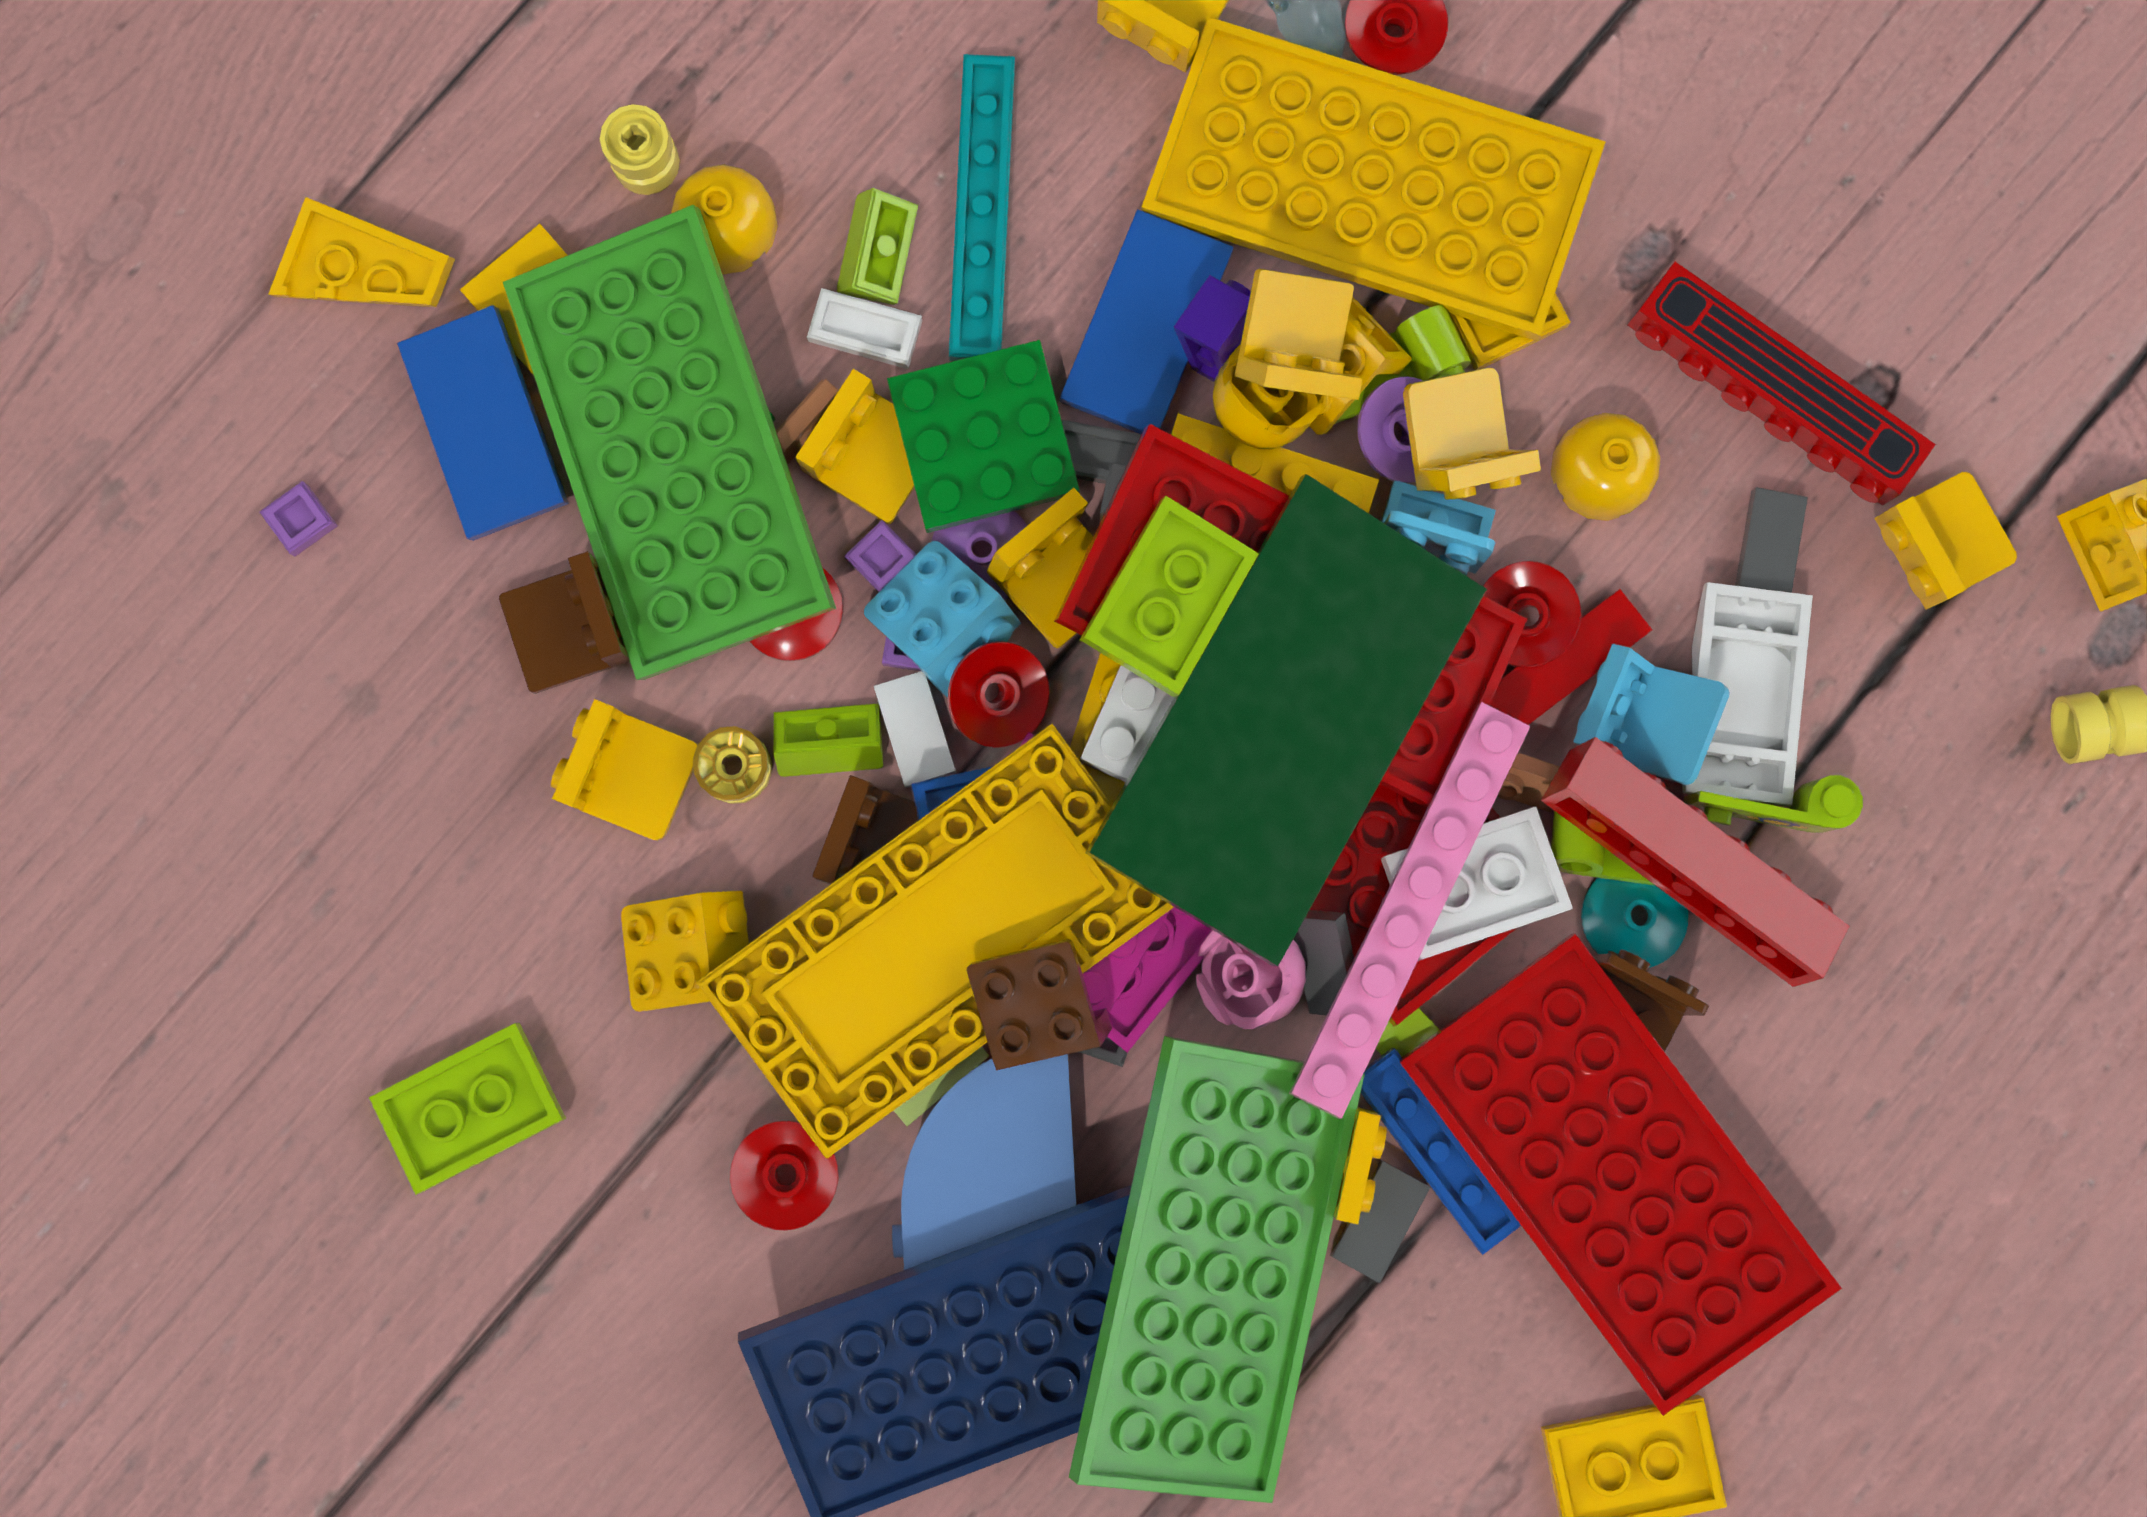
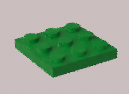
[887,340,1080,533]

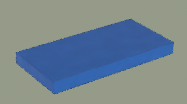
[1060,209,1234,434]
[397,305,569,541]

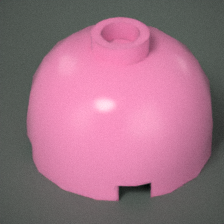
[1196,930,1306,1029]

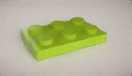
[1080,496,1259,697]
[369,1023,566,1195]

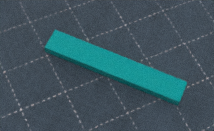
[949,54,1015,361]

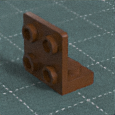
[499,551,630,694]
[812,775,919,884]
[966,939,1112,1071]
[1592,949,1709,1052]

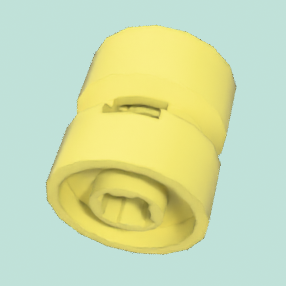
[600,104,680,195]
[2050,685,2147,764]

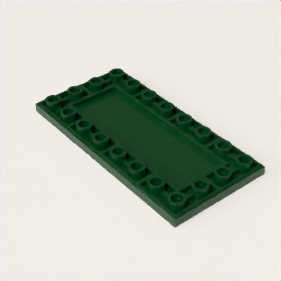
[1085,474,1487,966]

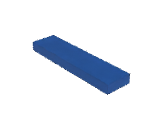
[1360,1047,1521,1255]

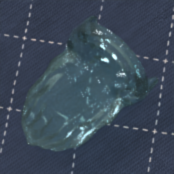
[1266,0,1346,58]

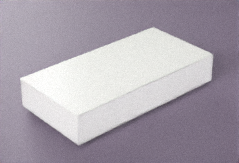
[807,288,923,369]
[874,671,956,788]

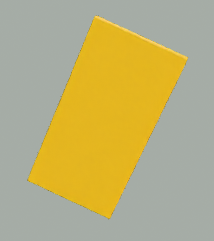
[696,723,1174,1159]

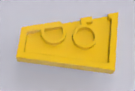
[268,197,455,307]

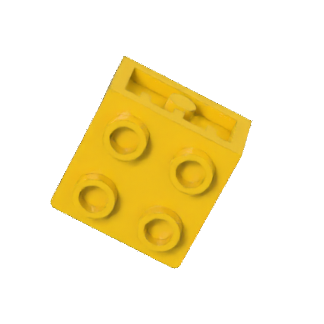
[1235,268,1363,400]
[1309,296,1412,435]
[795,368,915,524]
[2057,479,2147,612]
[987,488,1093,648]

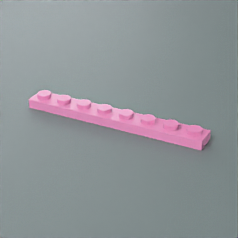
[1289,702,1530,1119]

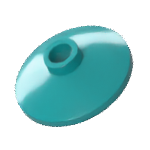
[1581,878,1689,968]

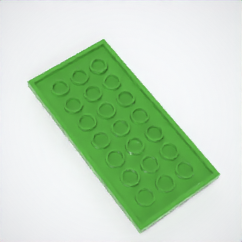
[503,205,836,680]
[1069,1036,1365,1503]

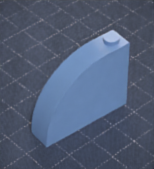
[892,1054,1076,1270]

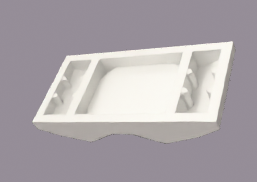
[1682,582,1813,806]

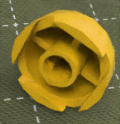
[671,164,778,274]
[1213,345,1322,449]
[1551,412,1660,521]

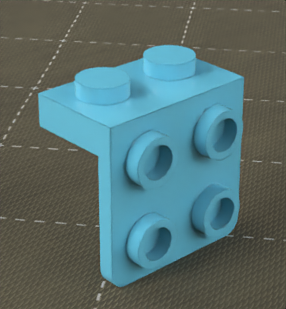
[1381,481,1496,575]
[864,541,1021,698]
[1573,644,1730,785]

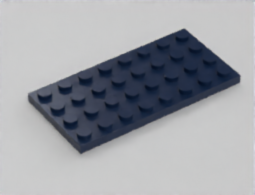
[738,1185,1132,1517]

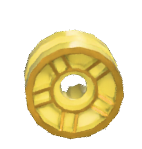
[693,726,772,804]

